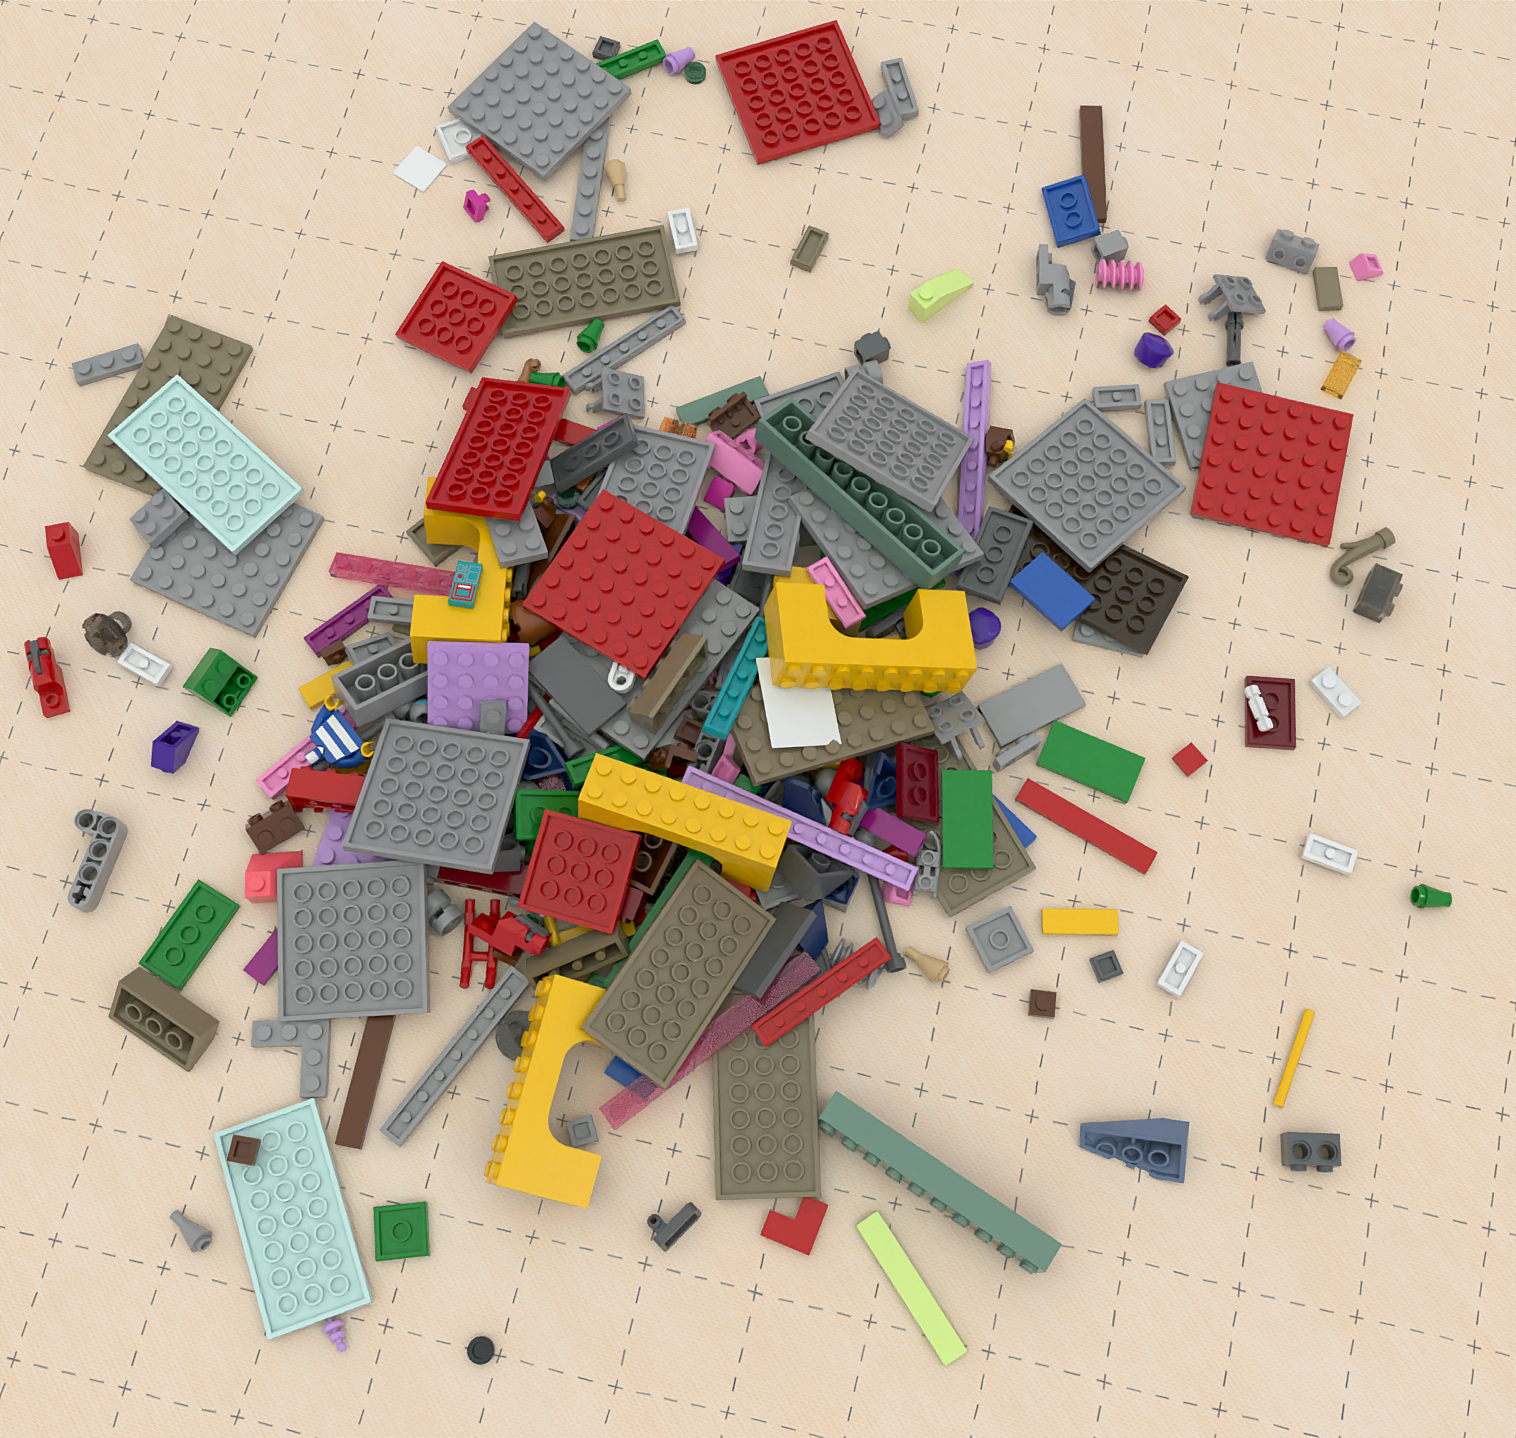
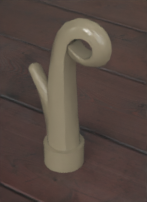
[1330,527,1395,585]

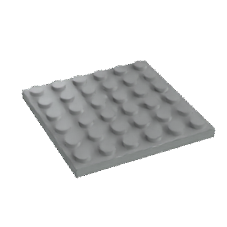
[448,22,632,181]
[805,368,974,513]
[987,398,1187,573]
[788,488,984,610]
[130,502,325,638]
[342,718,531,874]
[277,860,430,1022]

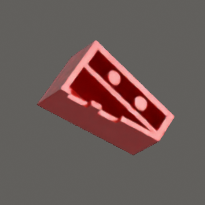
[285,766,366,813]

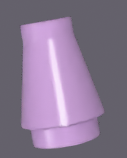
[663,47,695,75]
[1323,318,1356,352]

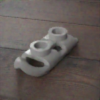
[912,831,941,898]

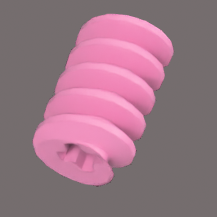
[1095,259,1144,291]

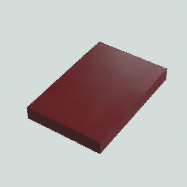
[1245,676,1296,750]
[896,743,939,824]

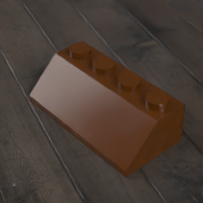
[511,514,578,601]
[629,831,679,896]

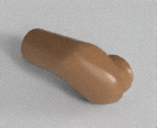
[517,358,541,383]

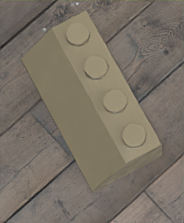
[628,633,709,735]
[108,967,220,1072]

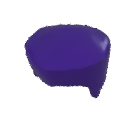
[1134,332,1174,368]
[968,607,1001,650]

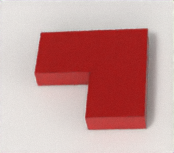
[760,1197,828,1256]

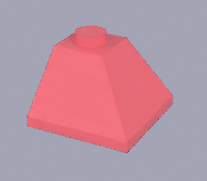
[245,851,303,904]

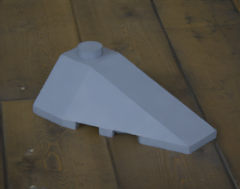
[1080,1118,1190,1183]

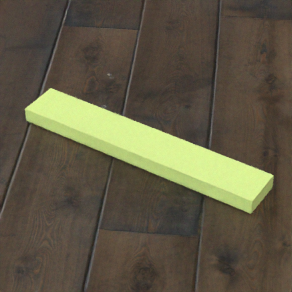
[856,1211,967,1366]

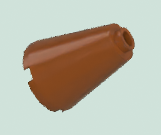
[510,599,559,646]

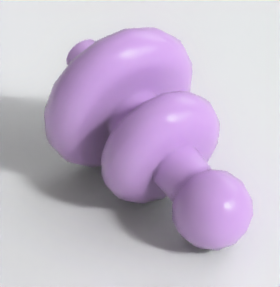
[322,1317,347,1352]

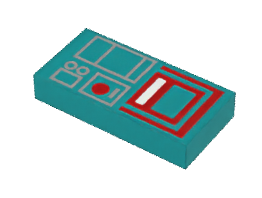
[448,560,483,609]

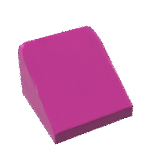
[703,476,735,511]

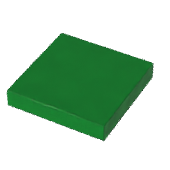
[373,1201,430,1262]

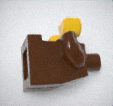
[986,426,1015,468]
[532,490,556,532]

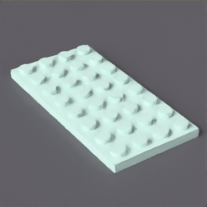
[108,374,304,555]
[213,1098,373,1340]

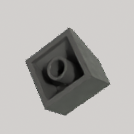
[776,844,853,901]

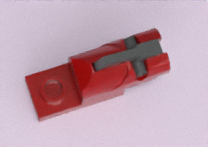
[24,637,70,718]
[825,758,868,838]
[467,911,552,957]

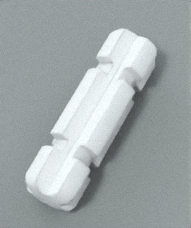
[1244,685,1273,732]

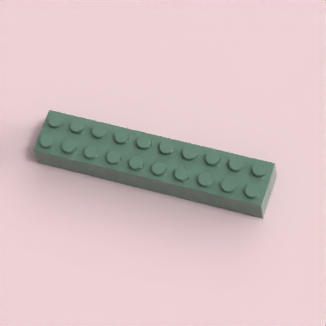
[754,397,965,590]
[818,1091,1062,1274]

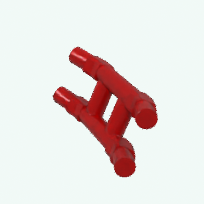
[459,899,501,989]

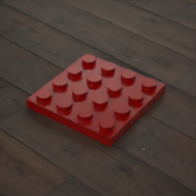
[395,261,518,374]
[517,809,642,934]

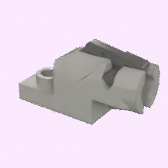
[1036,244,1076,316]

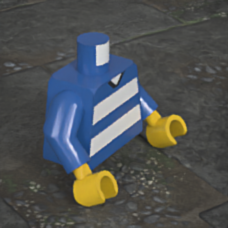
[304,693,375,769]

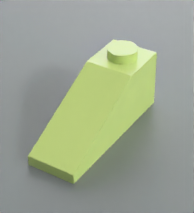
[908,268,974,323]

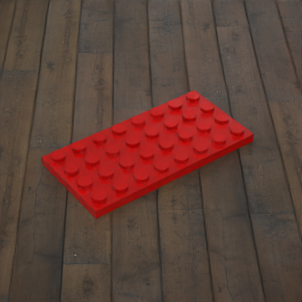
[426,377,571,521]

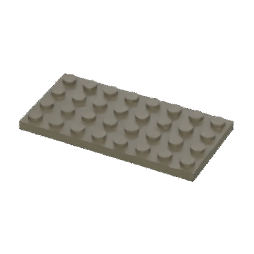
[488,225,681,338]
[83,315,253,496]
[731,684,935,787]
[856,701,1036,918]
[579,859,777,1090]
[711,985,821,1201]

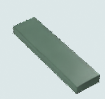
[676,376,769,430]

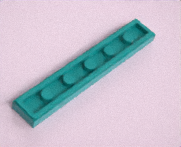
[702,616,768,741]

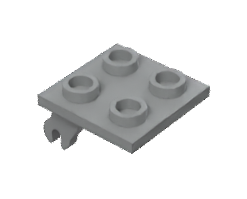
[1198,274,1266,322]
[585,367,645,419]
[926,691,985,761]

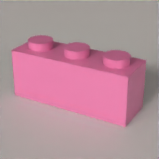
[705,430,765,495]

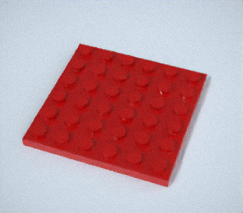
[715,20,881,165]
[1190,382,1354,547]
[522,489,725,681]

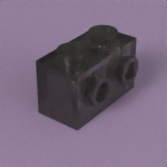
[1352,563,1403,623]

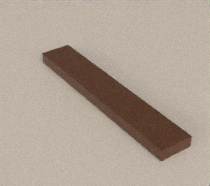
[1079,105,1107,223]
[335,1015,396,1150]

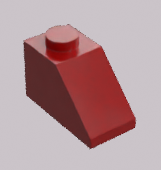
[45,522,83,580]

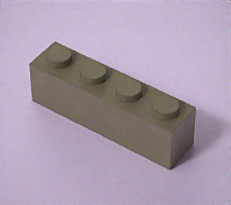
[525,921,629,990]

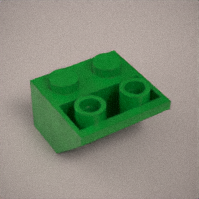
[182,647,258,717]

